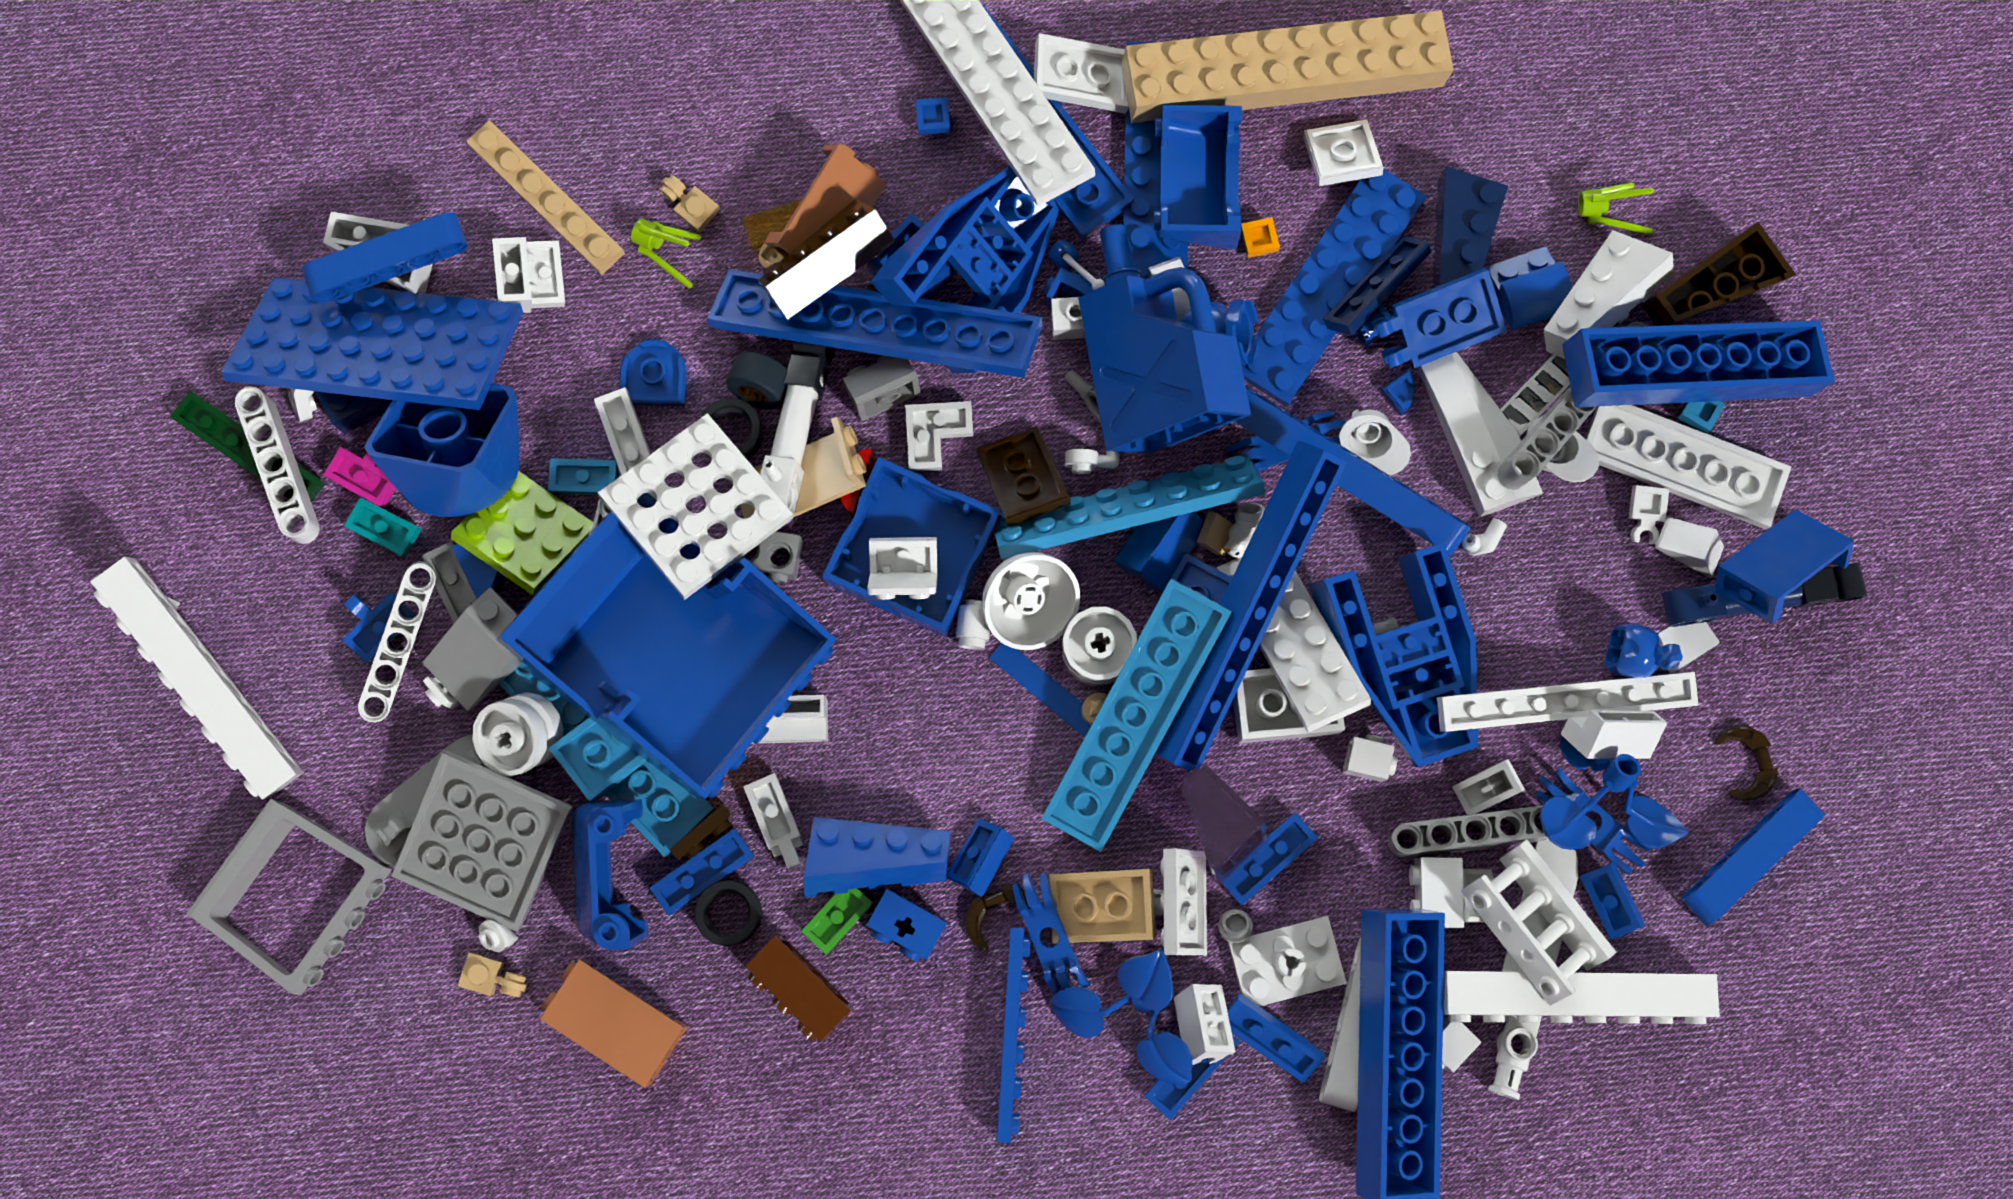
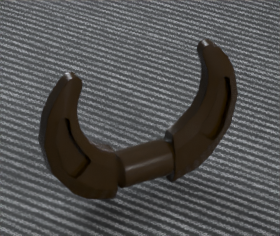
[1715,726,1778,801]
[965,884,1031,950]

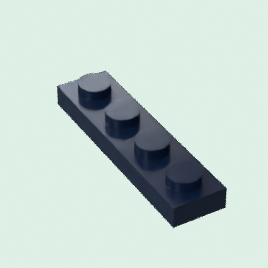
[1323,236,1431,336]

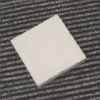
[1303,119,1383,186]

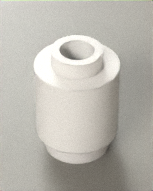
[956,600,990,650]

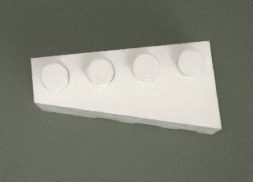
[1544,230,1674,359]

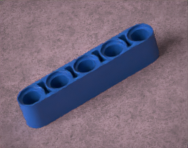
[301,212,468,303]
[1681,788,1825,926]

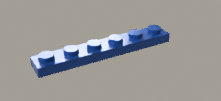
[997,928,1031,1143]

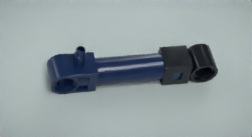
[1662,563,1868,627]

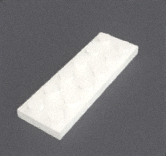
[1585,405,1791,529]
[1217,557,1371,733]

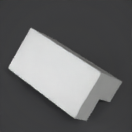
[751,695,828,744]
[1561,710,1667,759]

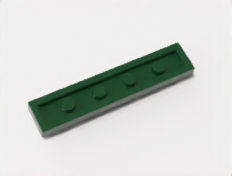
[170,391,326,502]

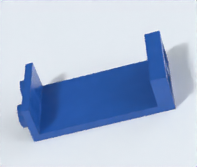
[1715,510,1854,624]

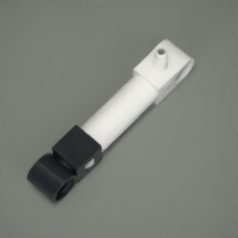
[760,341,835,514]

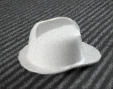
[1339,409,1411,475]
[1526,416,1599,482]

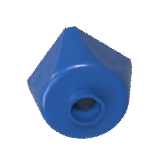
[364,383,519,517]

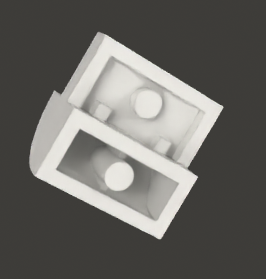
[492,237,565,313]

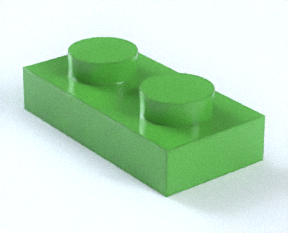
[801,888,874,955]

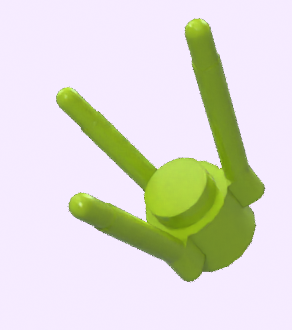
[1578,182,1654,235]
[631,218,701,289]

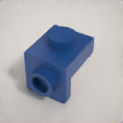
[1043,268,1094,308]

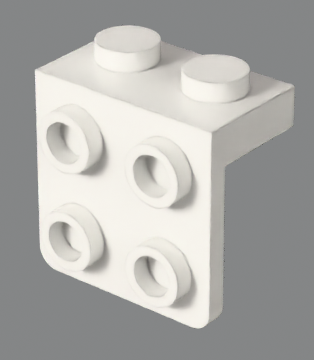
[867,537,938,600]

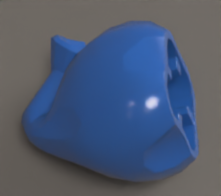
[1604,624,1683,678]

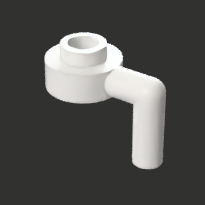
[1065,449,1119,474]

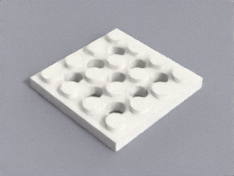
[598,413,793,600]

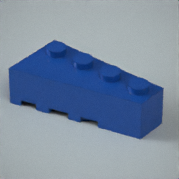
[803,817,951,897]

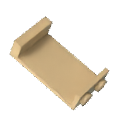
[740,417,866,519]

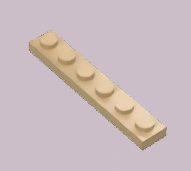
[466,120,625,275]

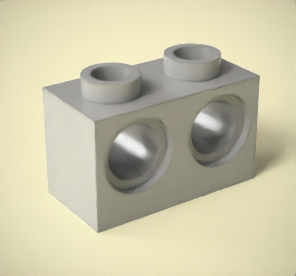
[738,532,804,584]

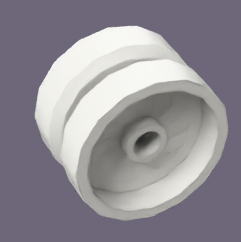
[1062,606,1137,686]
[472,692,564,776]

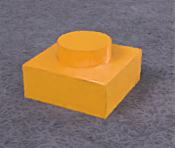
[1241,217,1280,258]

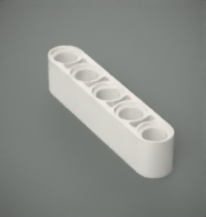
[235,386,320,544]
[358,561,437,722]
[1319,937,1361,1112]

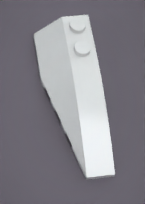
[1417,352,1543,518]

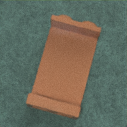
[764,143,886,258]
[540,959,689,1088]

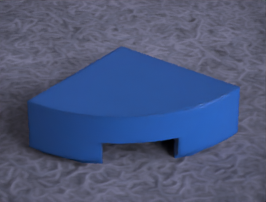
[1381,369,1415,416]

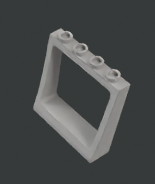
[186,799,392,996]

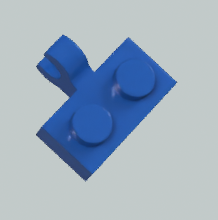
[342,591,416,663]

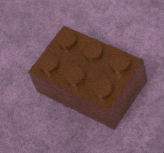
[745,935,855,1042]

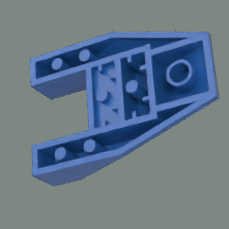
[871,165,1059,374]
[1309,543,1478,768]

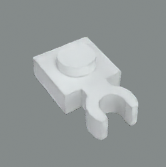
[1628,485,1669,545]

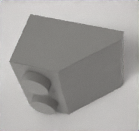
[843,355,921,422]

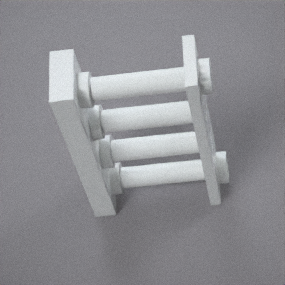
[1461,840,1616,1006]

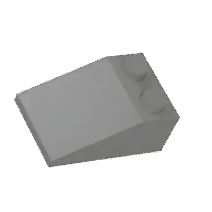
[422,587,522,712]

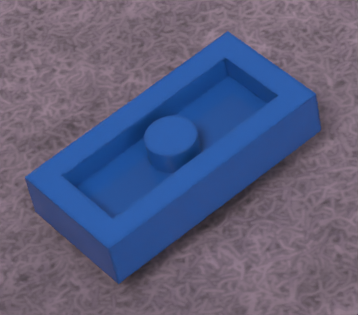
[1580,861,1646,939]

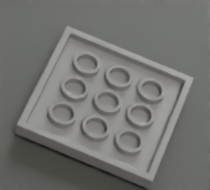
[391,750,573,932]

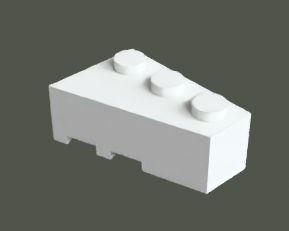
[323,212,433,295]

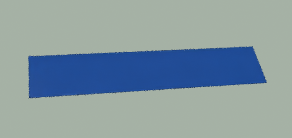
[989,643,1091,737]

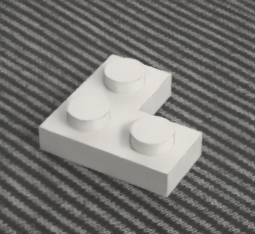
[905,401,973,472]

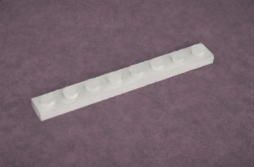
[1437,672,1698,732]

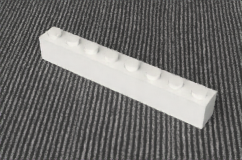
[90,557,304,800]
[1443,971,1720,1024]

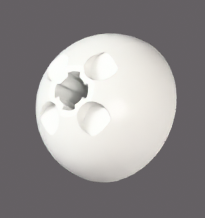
[982,552,1080,650]

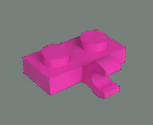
[324,447,396,509]

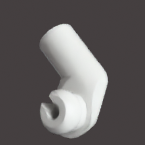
[1462,518,1507,556]

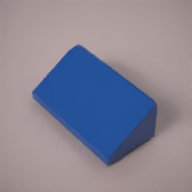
[946,818,1014,897]

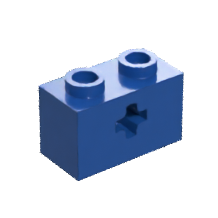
[866,889,948,962]

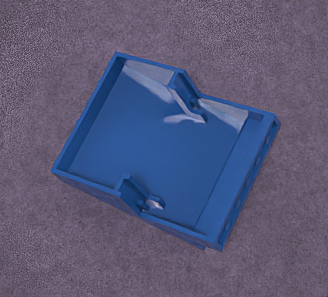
[496,493,837,799]

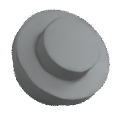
[1218,909,1253,943]

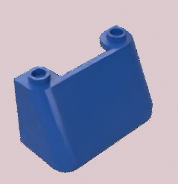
[1153,105,1242,249]
[572,799,649,950]

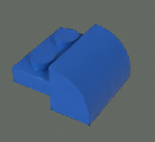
[1485,246,1572,331]

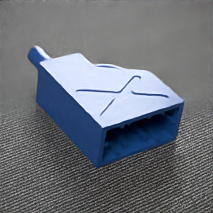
[1078,224,1251,454]

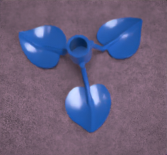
[1540,735,1689,850]
[1050,949,1193,1084]

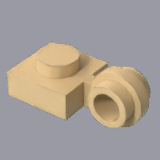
[659,175,720,233]
[458,952,527,997]

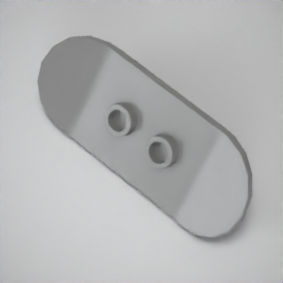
[365,734,509,866]

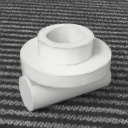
[479,919,518,952]

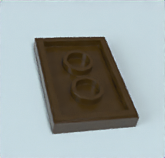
[975,426,1071,527]

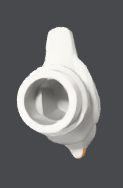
[1223,502,1265,558]

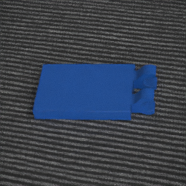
[1371,268,1507,368]

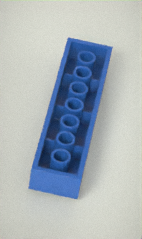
[1562,320,1835,407]
[1356,909,1445,1199]

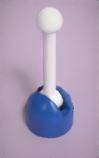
[1049,240,1105,290]

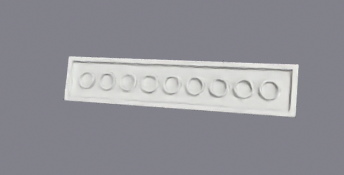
[900,0,1095,207]

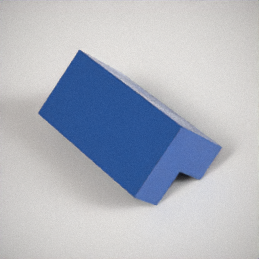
[1114,512,1205,593]

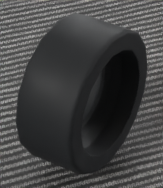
[701,398,764,460]
[694,880,763,946]

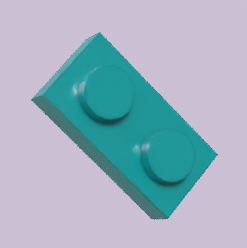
[344,497,422,558]

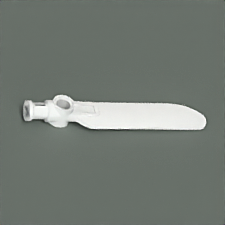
[1488,828,1578,1100]

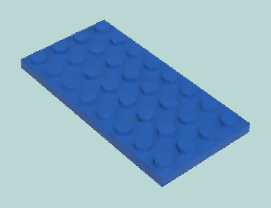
[221,277,524,410]

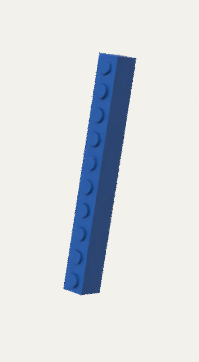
[1156,441,1347,773]

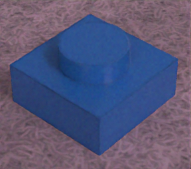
[915,97,950,135]

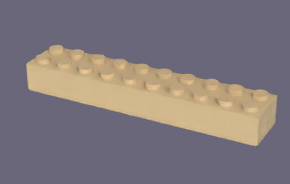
[1121,10,1454,123]

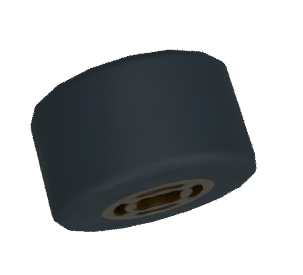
[726,351,787,410]

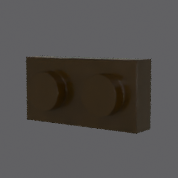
[669,804,733,860]

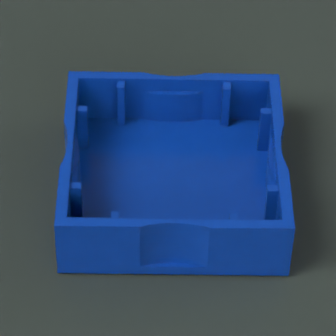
[822,457,1001,638]

